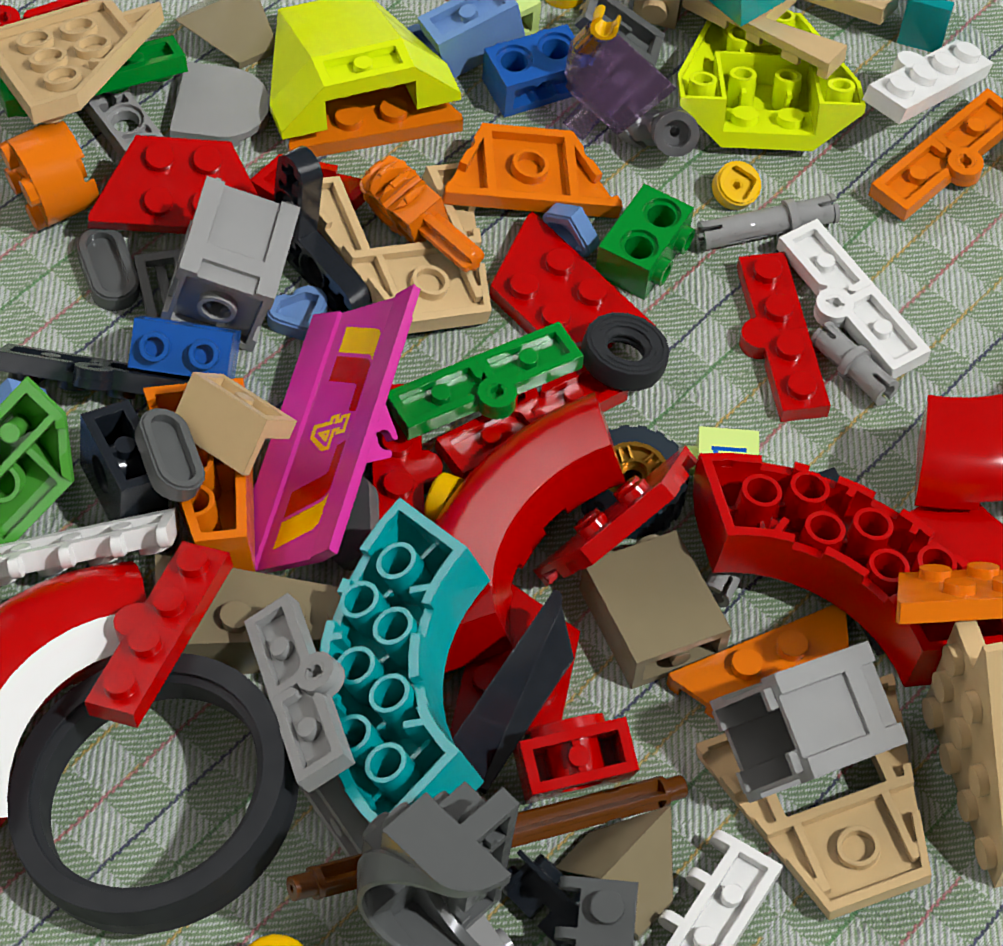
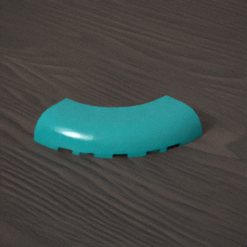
[320,497,490,823]

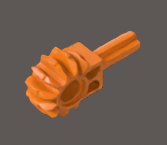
[359,155,484,272]

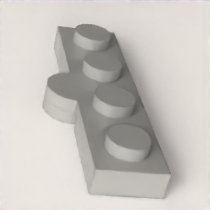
[244,593,355,793]

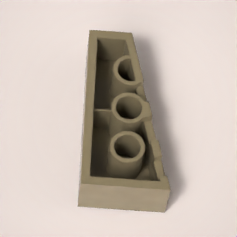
[155,554,341,674]

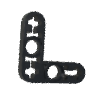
[273,146,372,313]

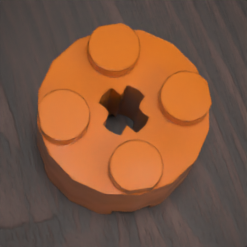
[0,121,100,231]

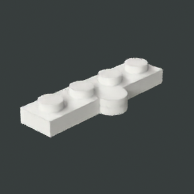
[862,39,993,124]
[777,219,931,379]

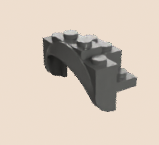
[357,781,520,946]

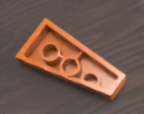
[143,378,256,572]

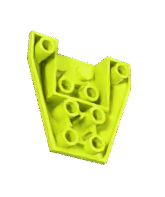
[269,0,461,140]
[677,10,866,151]

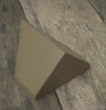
[175,0,275,69]
[556,805,673,942]

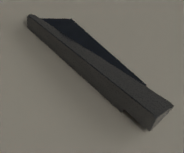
[452,589,574,794]

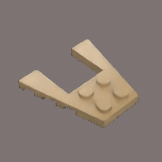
[682,0,899,79]
[317,163,492,334]
[696,673,932,920]

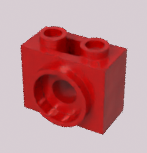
[513,713,640,804]

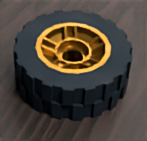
[581,425,690,539]

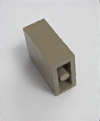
[579,530,731,689]

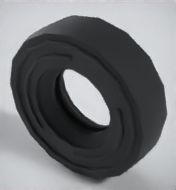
[580,312,670,391]

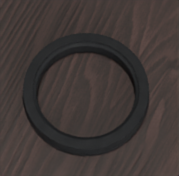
[8,653,299,935]

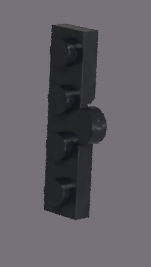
[0,343,190,399]

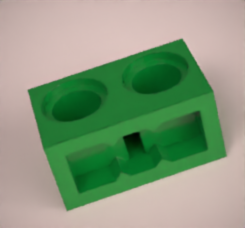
[595,184,696,300]

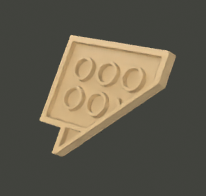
[922,620,1003,888]

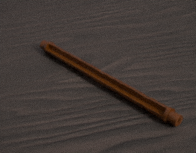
[286,775,688,902]

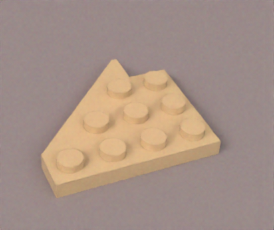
[0,0,164,125]

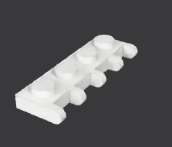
[0,507,181,586]
[658,830,783,946]

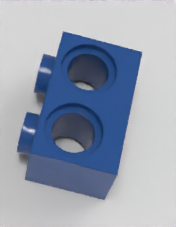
[482,24,590,118]
[128,315,241,379]

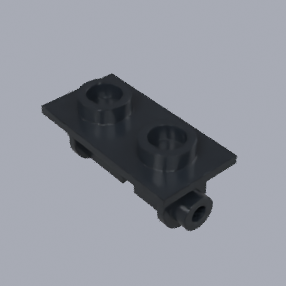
[503,849,581,946]

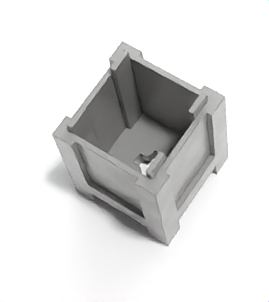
[160,176,301,352]
[710,641,908,803]

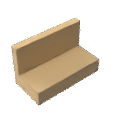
[175,372,297,475]

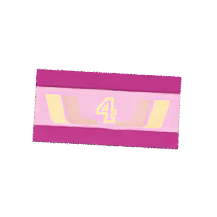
[253,284,421,574]

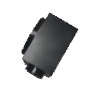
[80,399,169,521]

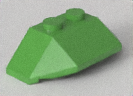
[0,376,75,544]

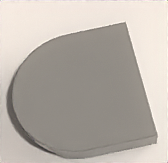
[169,62,270,147]

